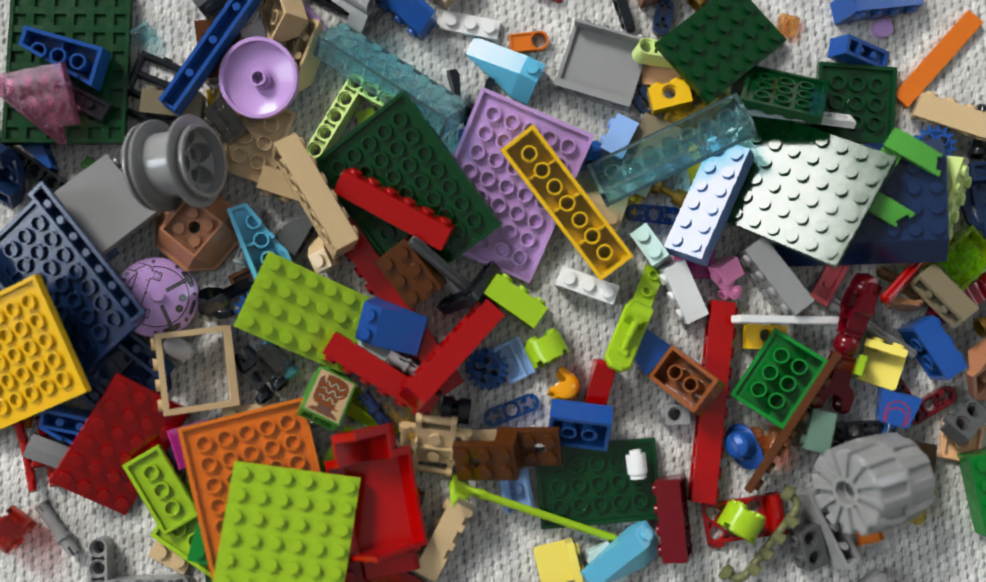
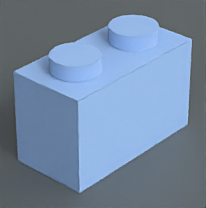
[599,113,639,162]

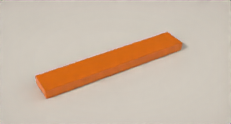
[896,10,984,109]

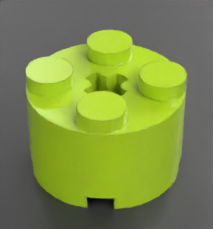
[523,327,570,370]
[716,499,766,545]

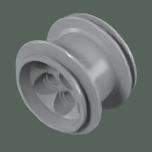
[121,114,227,212]

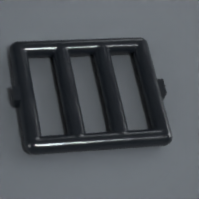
[128,51,181,123]

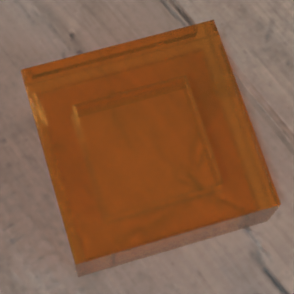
[776,13,800,38]

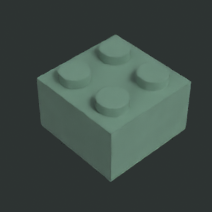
[792,408,837,453]

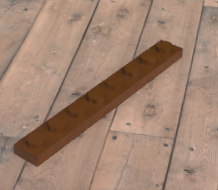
[744,350,844,494]

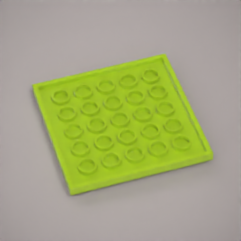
[213,461,361,582]

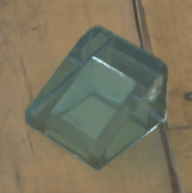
[130,21,159,49]

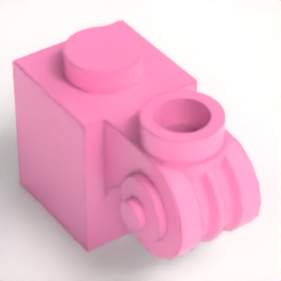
[708,256,745,301]

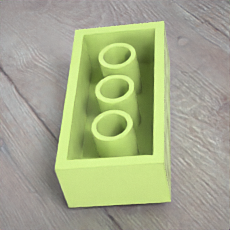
[946,156,972,240]

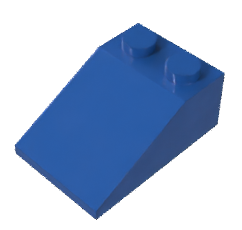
[355,297,429,356]

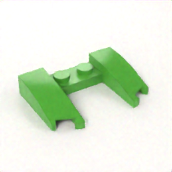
[868,127,942,227]

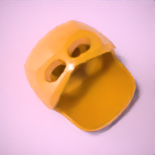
[547,366,580,401]

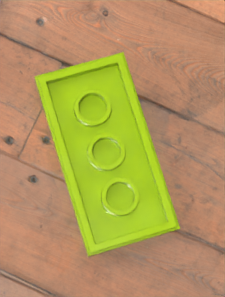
[122,444,197,536]

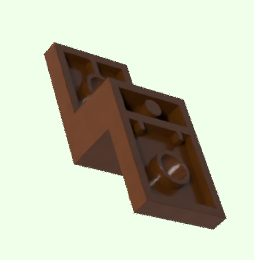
[452,427,563,480]

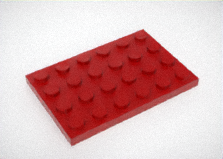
[49,372,190,515]

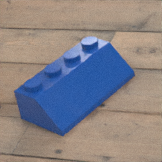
[375,0,437,41]

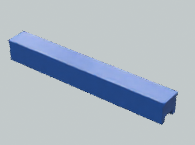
[158,0,262,116]

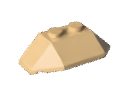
[283,18,326,93]

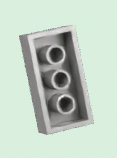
[735,237,815,316]

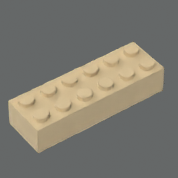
[272,132,359,259]

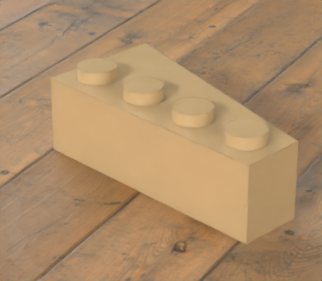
[414,498,474,582]

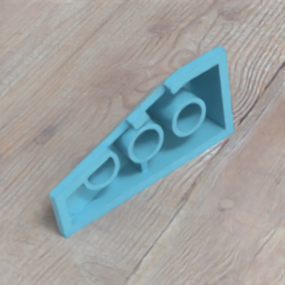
[466,37,546,105]
[226,202,292,280]
[580,520,658,582]

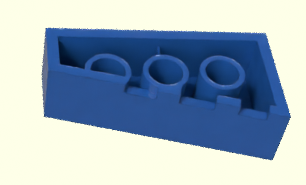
[830,0,924,25]
[18,25,112,92]

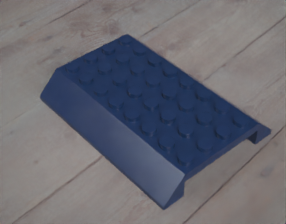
[775,139,949,267]
[0,181,147,374]

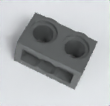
[940,397,986,447]
[788,521,830,572]

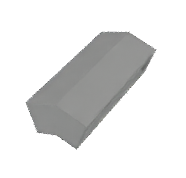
[23,433,69,468]

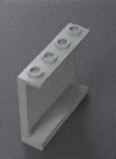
[553,18,647,112]
[53,154,161,259]

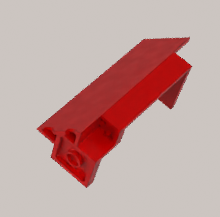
[324,422,428,579]

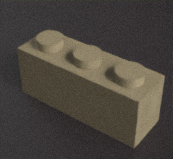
[139,86,207,121]
[909,263,980,330]

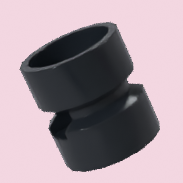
[441,396,472,425]

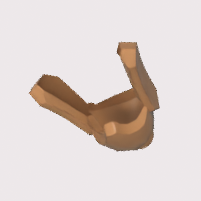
[876,266,928,312]

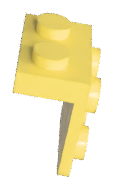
[856,337,908,391]
[533,538,584,582]

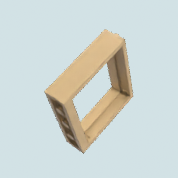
[150,325,240,416]

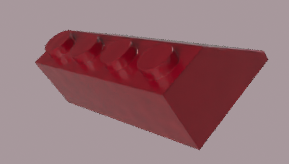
[652,474,693,564]

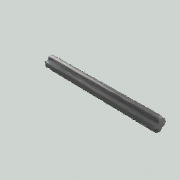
[408,235,500,310]

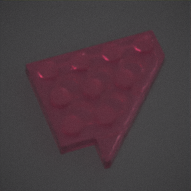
[0,62,80,145]

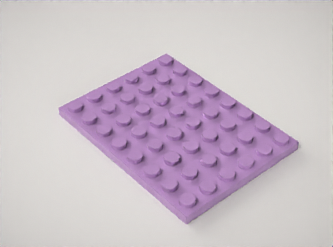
[453,87,595,283]

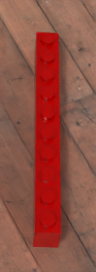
[343,216,464,395]
[687,300,738,505]

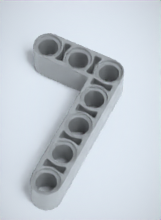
[88,535,195,582]

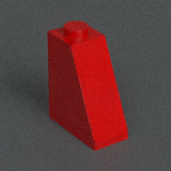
[584,359,615,405]

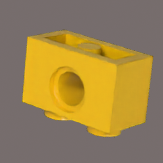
[647,77,693,115]
[742,324,787,349]

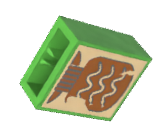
[296,366,357,432]

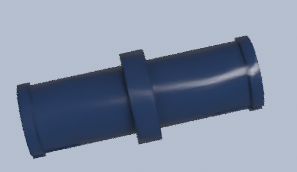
[358,389,392,425]

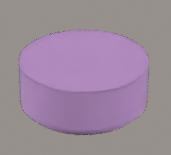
[871,18,893,39]

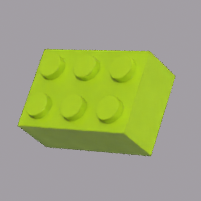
[484,273,548,329]

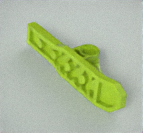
[604,264,661,373]

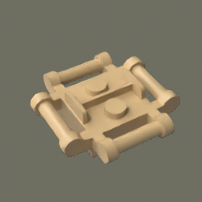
[399,412,473,478]

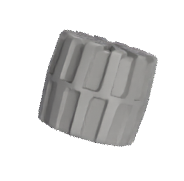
[812,432,936,536]

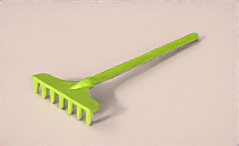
[448,472,618,542]

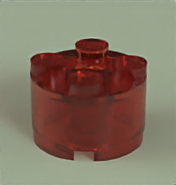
[0,505,38,555]

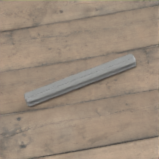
[829,297,917,360]

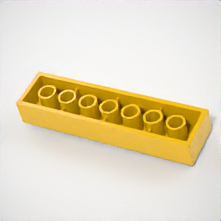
[500,124,633,281]

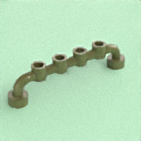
[718,484,801,582]

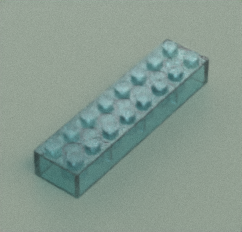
[313,22,470,138]
[587,93,757,207]

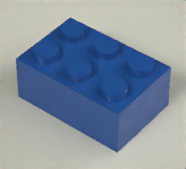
[897,315,968,380]
[549,399,613,452]

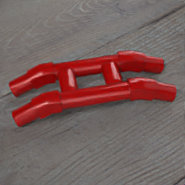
[14,415,57,493]

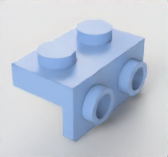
[497,467,535,514]

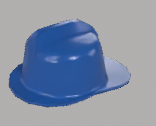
[725,424,764,470]

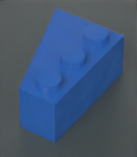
[38,404,92,444]

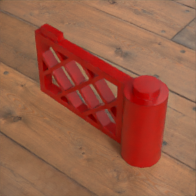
[700,492,788,548]

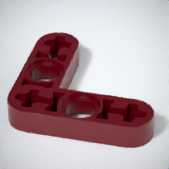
[896,377,957,425]

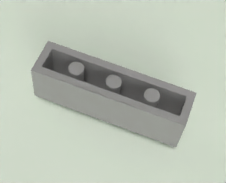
[796,486,862,570]

